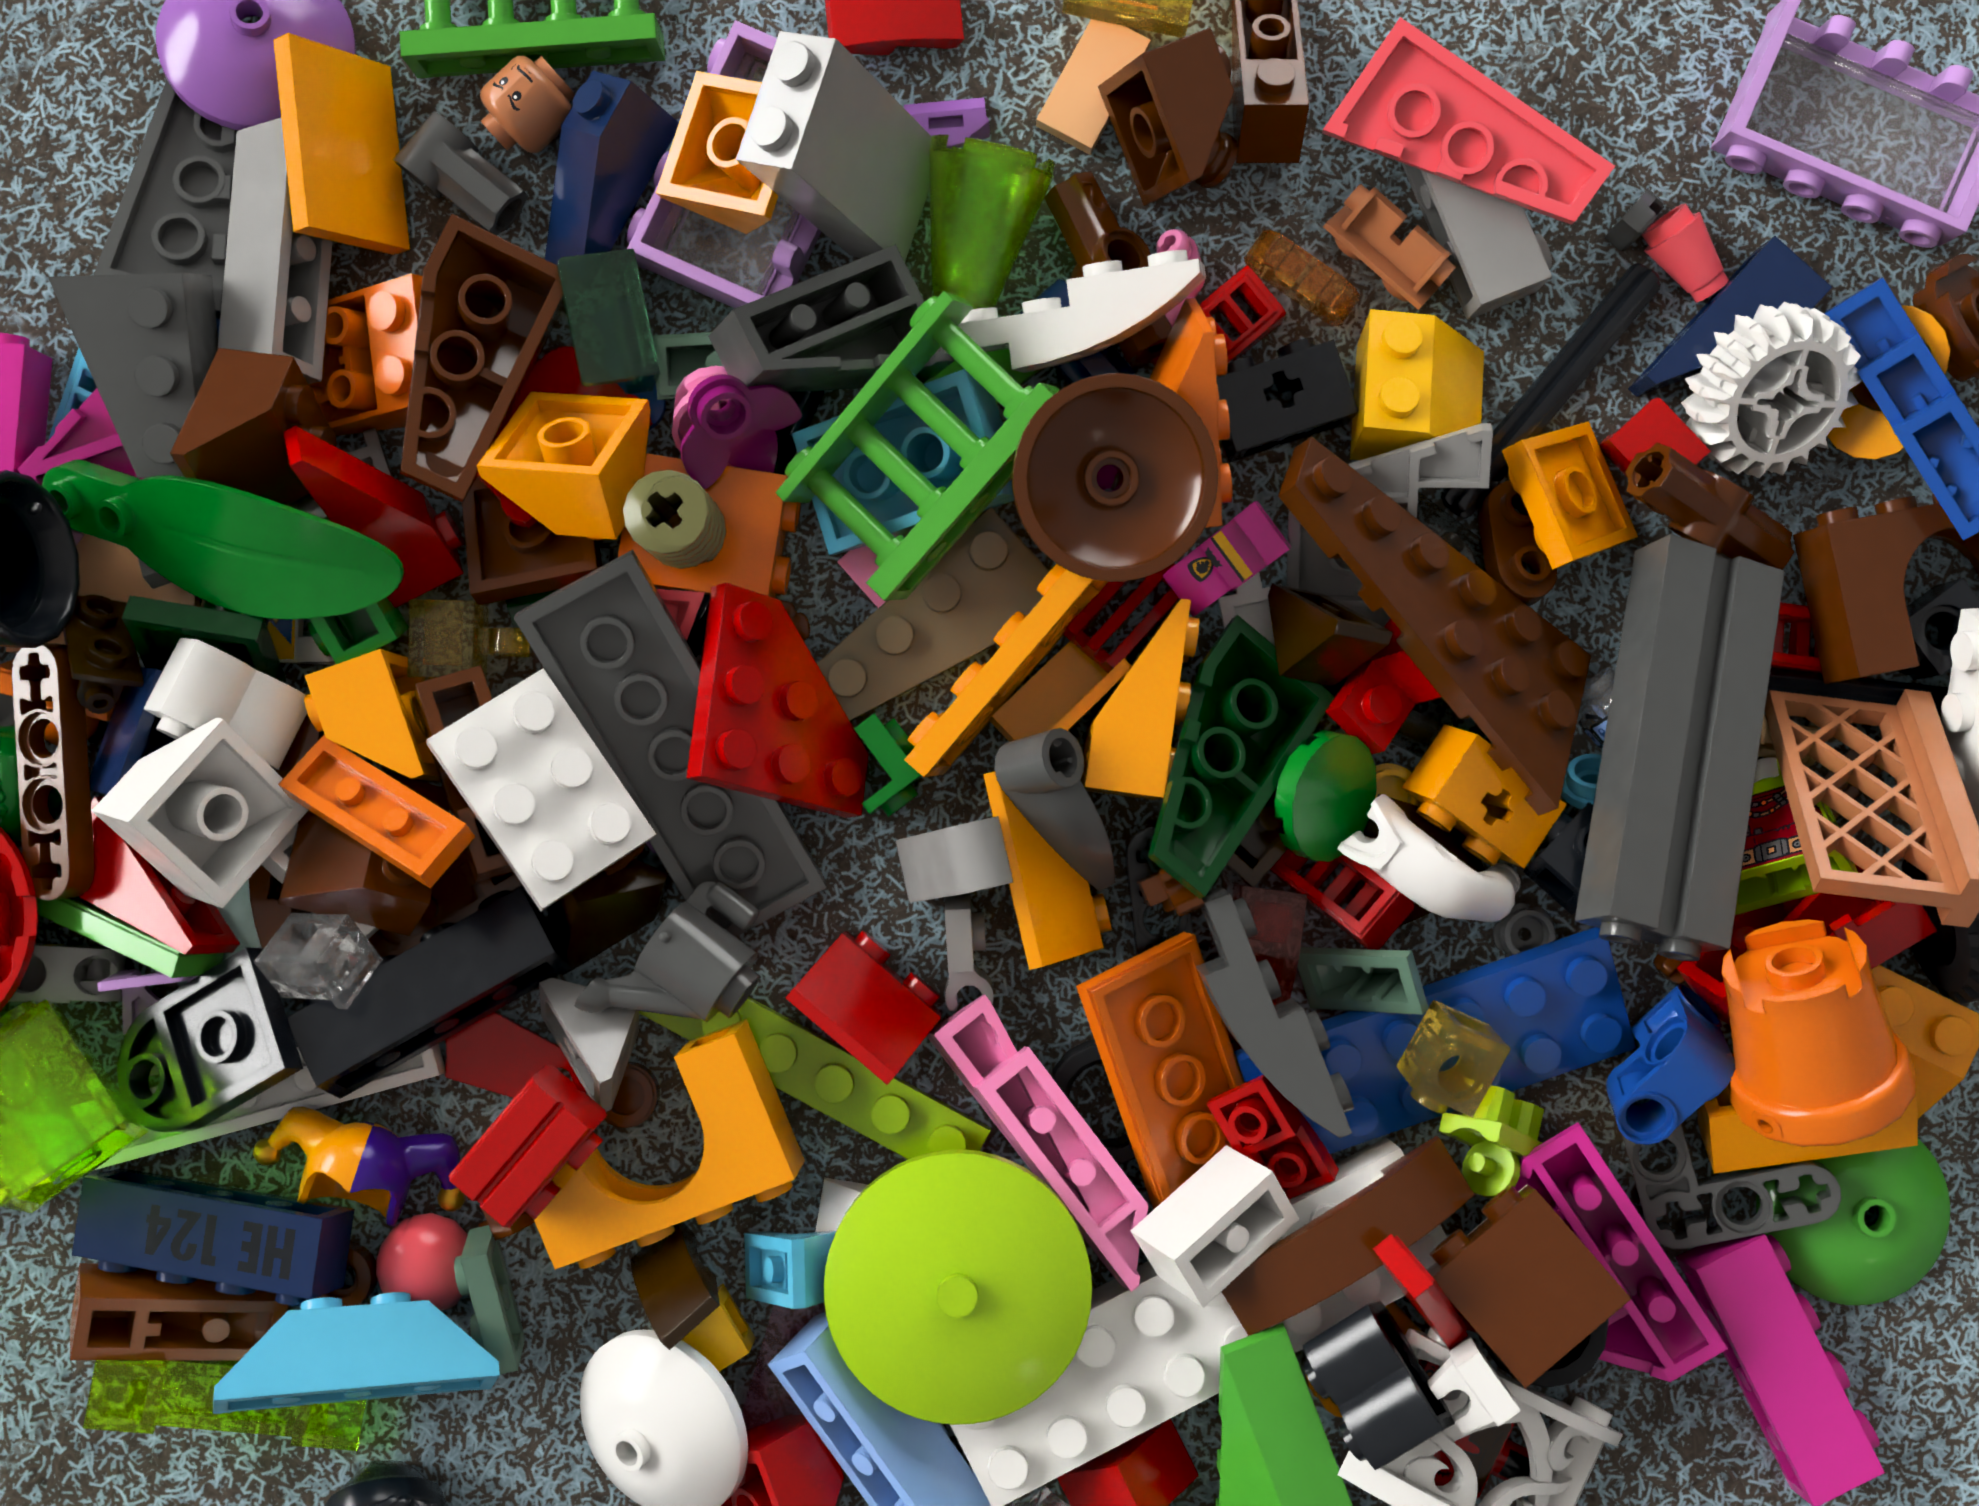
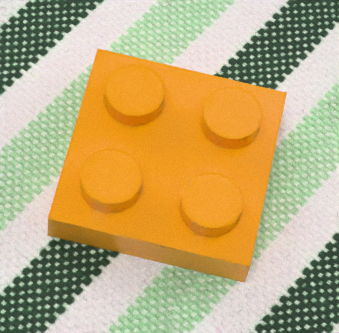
[1502,421,1638,570]

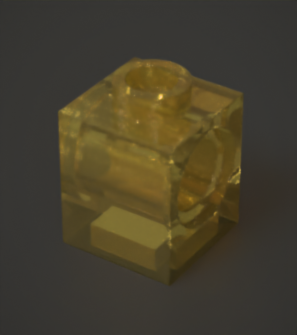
[1396,1000,1511,1118]

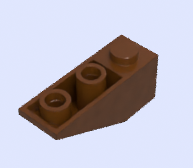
[1232,0,1309,163]

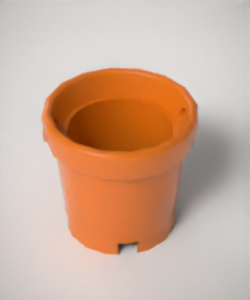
[1722,919,1916,1147]

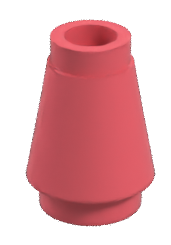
[1642,203,1729,303]

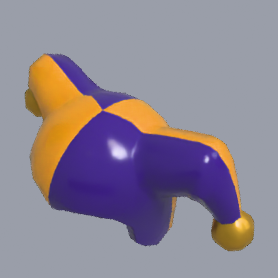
[253,1106,466,1227]

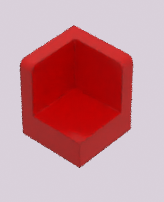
[1599,397,1711,478]

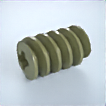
[623,470,726,569]

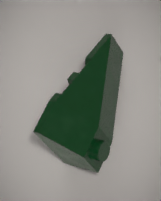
[1148,615,1335,899]

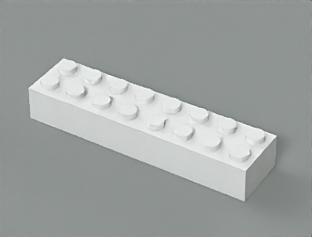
[950,1137,1447,1506]

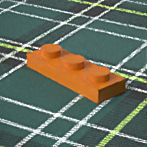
[278,735,475,889]

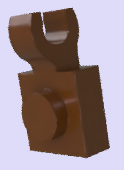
[1136,869,1204,917]

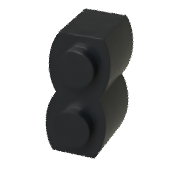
[1302,1301,1455,1470]

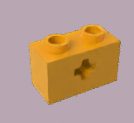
[1402,724,1567,868]

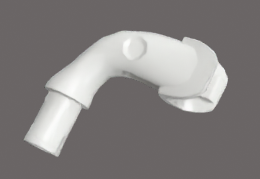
[1337,794,1521,922]

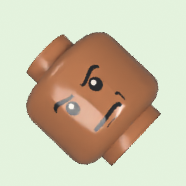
[480,56,575,153]

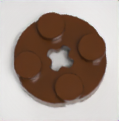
[1912,254,1979,382]

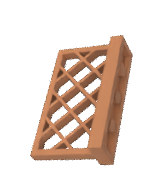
[1765,689,1979,928]

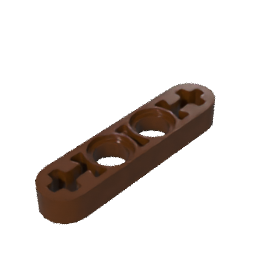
[12,643,95,901]

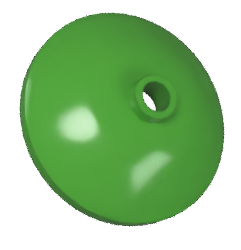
[1756,1139,1950,1306]

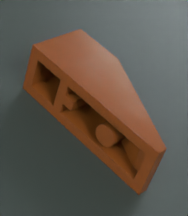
[70,1263,288,1361]

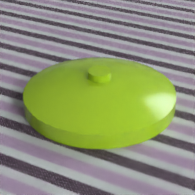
[824,1149,1092,1425]

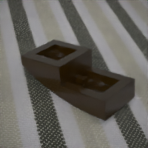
[630,1222,720,1350]

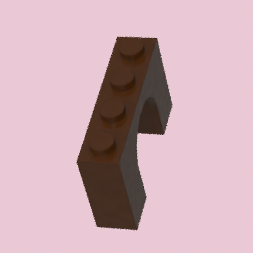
[1793,494,1979,684]

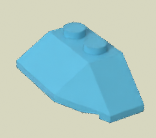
[213,1292,500,1414]

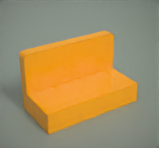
[989,641,1132,742]

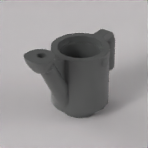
[574,881,761,1022]

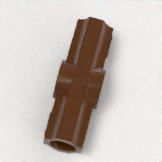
[1044,171,1172,367]
[1625,443,1795,570]

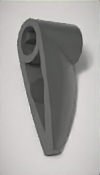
[995,728,1115,891]

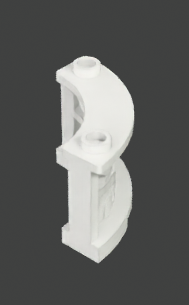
[1337,1327,1623,1506]

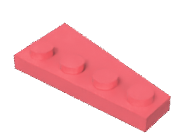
[1322,17,1615,225]

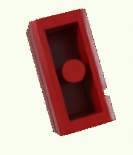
[448,1064,607,1228]

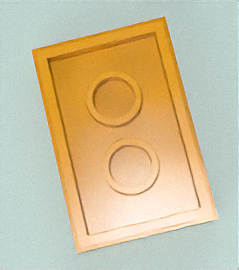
[273,33,410,255]

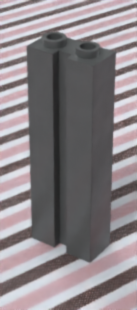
[1575,534,1785,962]

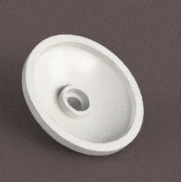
[580,1329,748,1506]

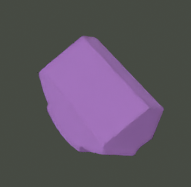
[904,97,990,149]

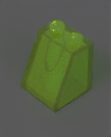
[0,999,149,1213]

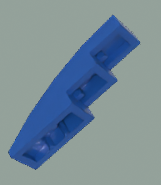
[1824,277,1979,541]

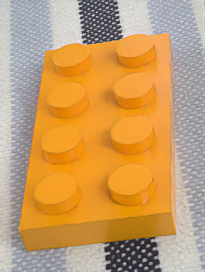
[904,564,1108,777]

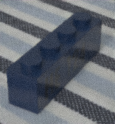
[72,1169,355,1306]

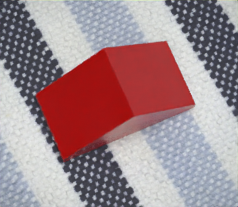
[1057,1418,1199,1506]

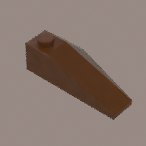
[400,214,573,503]

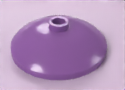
[156,0,356,130]

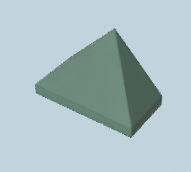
[1293,947,1428,1015]

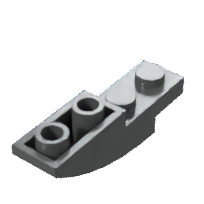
[1196,887,1354,1138]

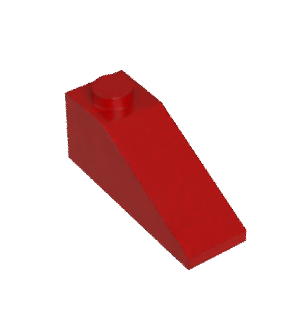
[284,426,465,608]
[56,796,240,955]

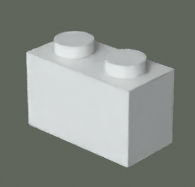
[1130,1145,1299,1308]

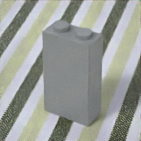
[736,31,943,262]

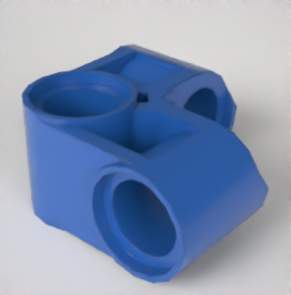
[1606,984,1736,1145]

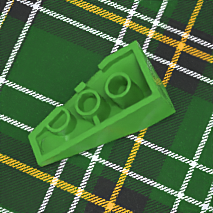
[1215,1323,1353,1506]

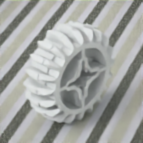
[1681,301,1862,478]

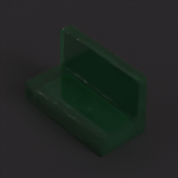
[557,249,660,394]

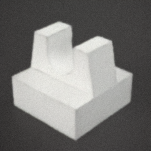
[1427,1336,1521,1435]

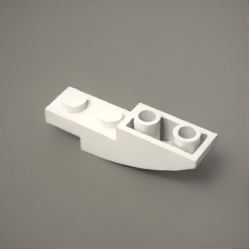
[944,250,1206,373]

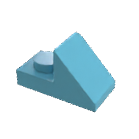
[744,1231,836,1309]

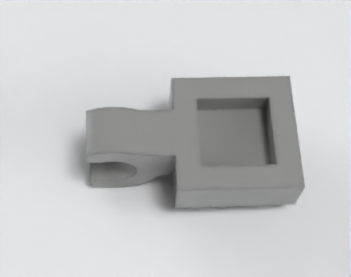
[945,893,994,1011]

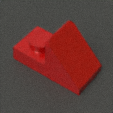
[1325,619,1441,755]

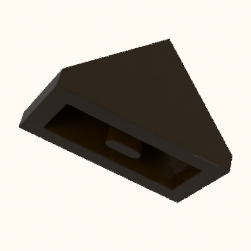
[1268,583,1393,686]

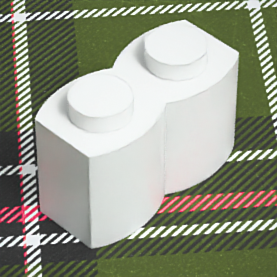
[143,638,307,770]

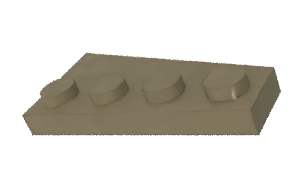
[817,507,1049,722]

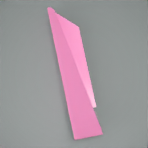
[927,994,1148,1292]

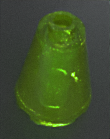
[929,134,1056,309]

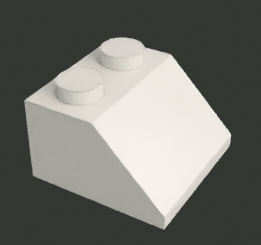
[92,718,308,908]

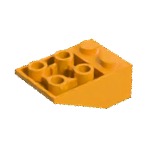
[1080,598,1200,800]

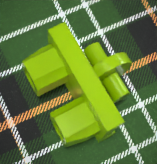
[1439,1082,1544,1199]

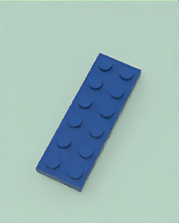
[1234,927,1636,1154]

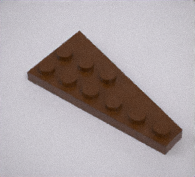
[1278,437,1591,816]

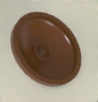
[1012,373,1218,582]

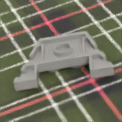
[1286,423,1493,627]

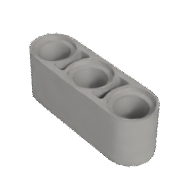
[895,816,1013,903]

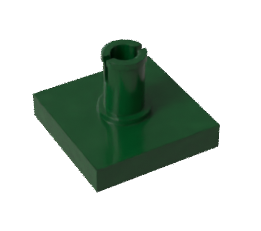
[122,595,286,683]

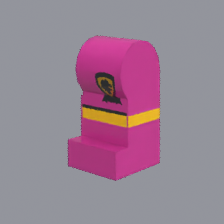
[1163,501,1292,617]

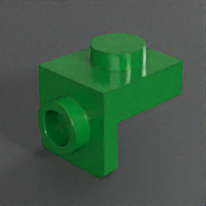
[854,713,922,817]

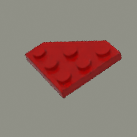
[686,582,869,818]

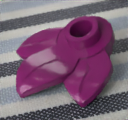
[680,374,802,489]

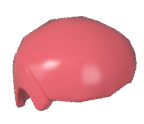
[376,1213,468,1311]

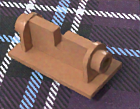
[1323,184,1456,310]

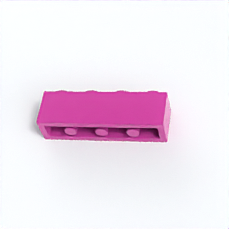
[1675,1234,1885,1506]

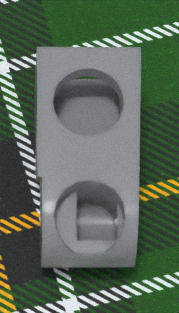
[8,942,127,1003]

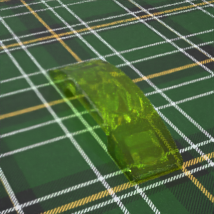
[83,1360,366,1451]

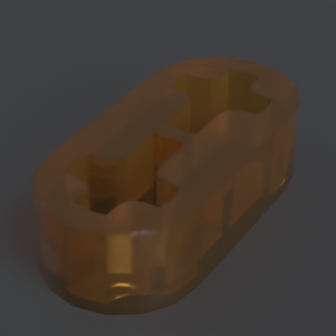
[1244,229,1360,327]

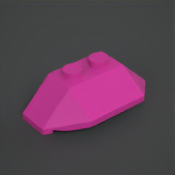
[1514,1122,1728,1382]

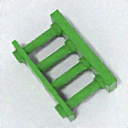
[399,0,665,78]
[775,291,1060,601]

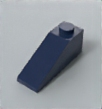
[545,70,679,289]
[1628,236,1832,397]

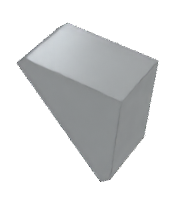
[539,978,639,1112]

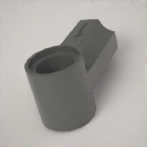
[393,111,528,235]

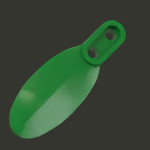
[42,459,404,619]

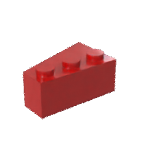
[1676,864,1937,1026]

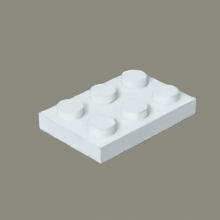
[427,668,656,911]

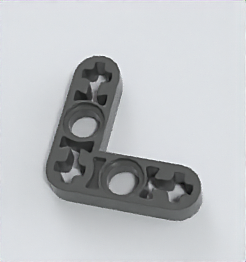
[1622,1099,1841,1249]

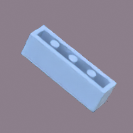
[767,1311,991,1506]

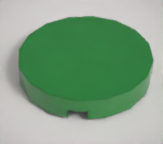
[1274,730,1377,862]

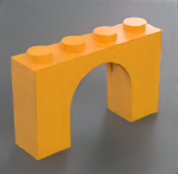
[533,1019,805,1270]

